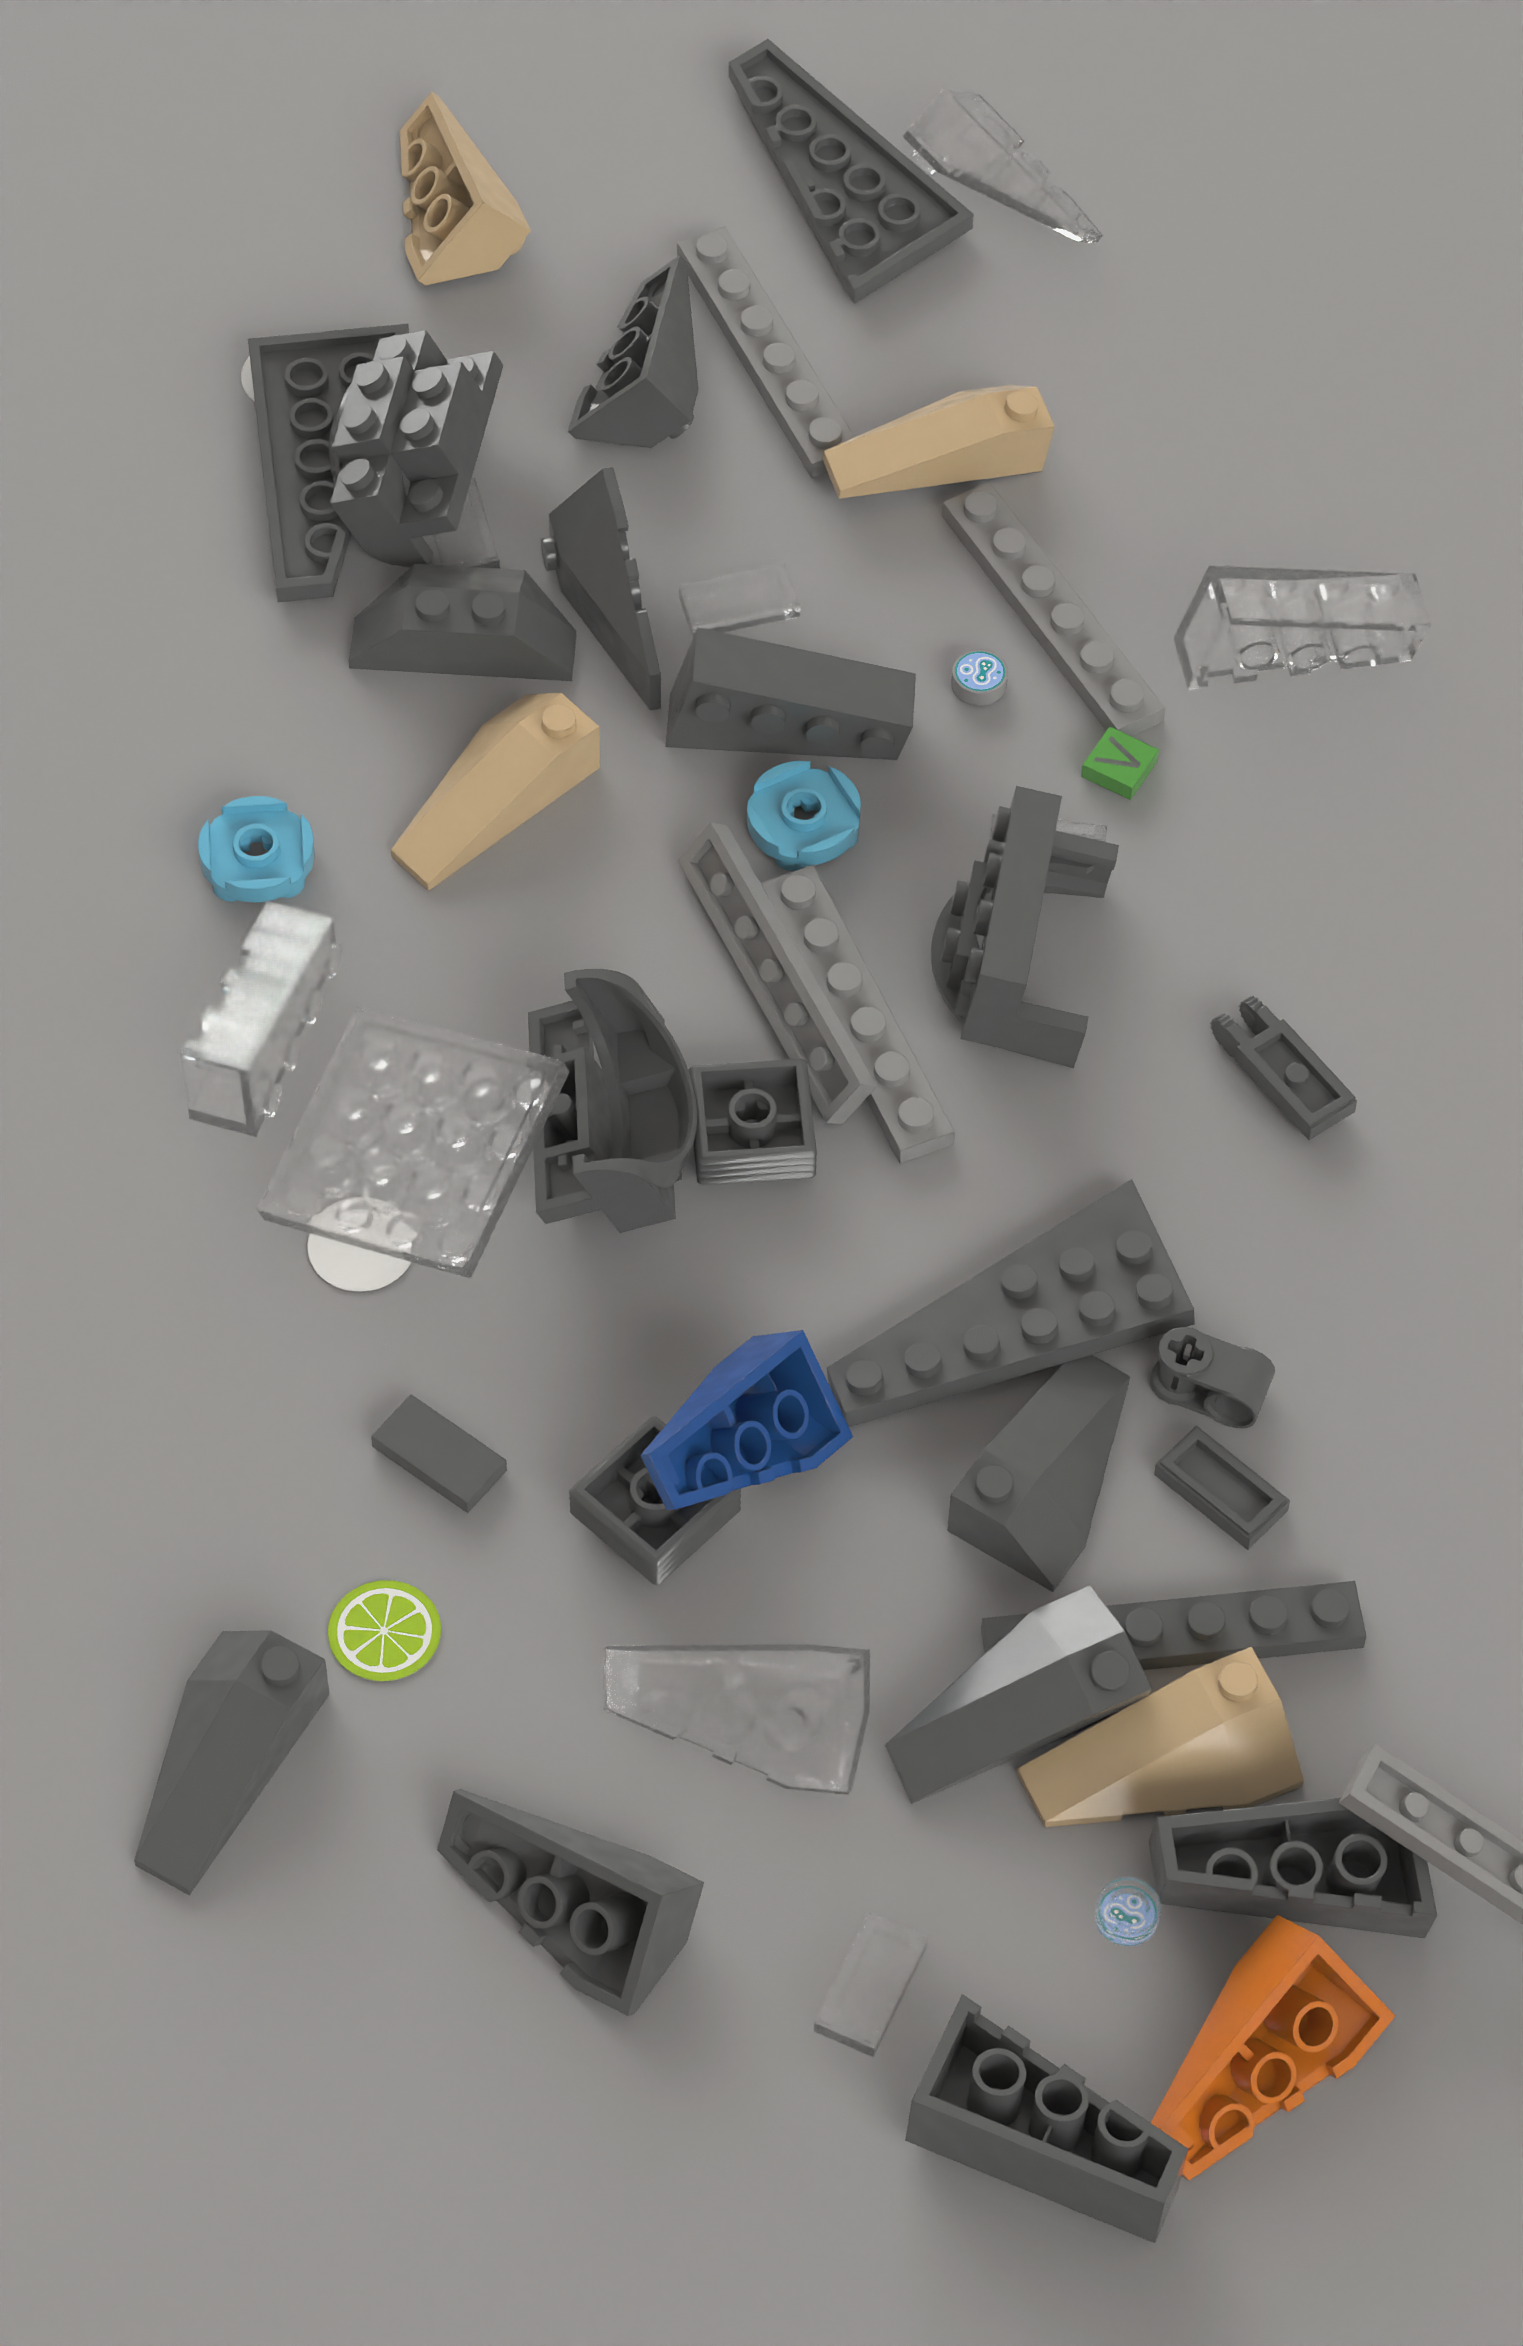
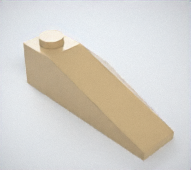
[1017,1647,1304,1827]

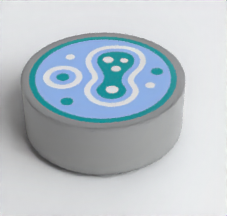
[951,649,1008,706]

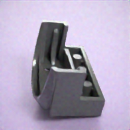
[931,786,1119,1068]

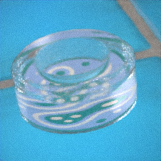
[1095,1877,1161,1947]

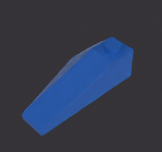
[640,1330,853,1510]

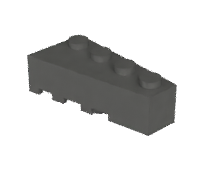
[665,627,916,760]
[1148,1798,1437,1939]
[905,1994,1188,2243]

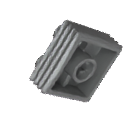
[689,1059,817,1185]
[569,1416,741,1585]

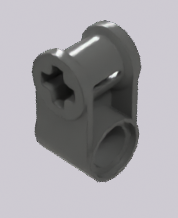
[1150,1327,1275,1428]

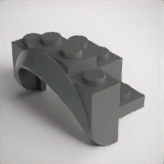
[329,330,503,568]
[528,969,697,1233]

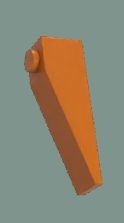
[1150,1915,1395,2181]

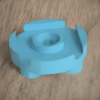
[747,760,861,871]
[198,796,315,902]

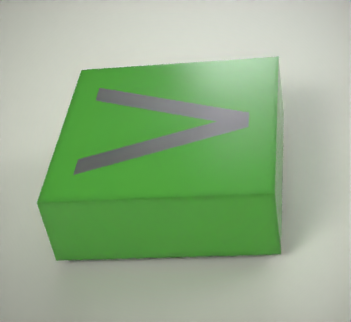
[1081,726,1159,800]

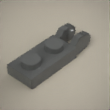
[1210,996,1357,1140]

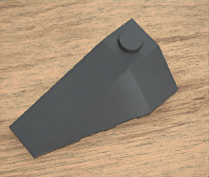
[541,467,661,710]

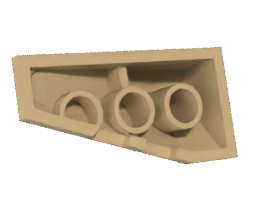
[400,92,531,285]
[822,385,1055,499]
[391,693,600,891]

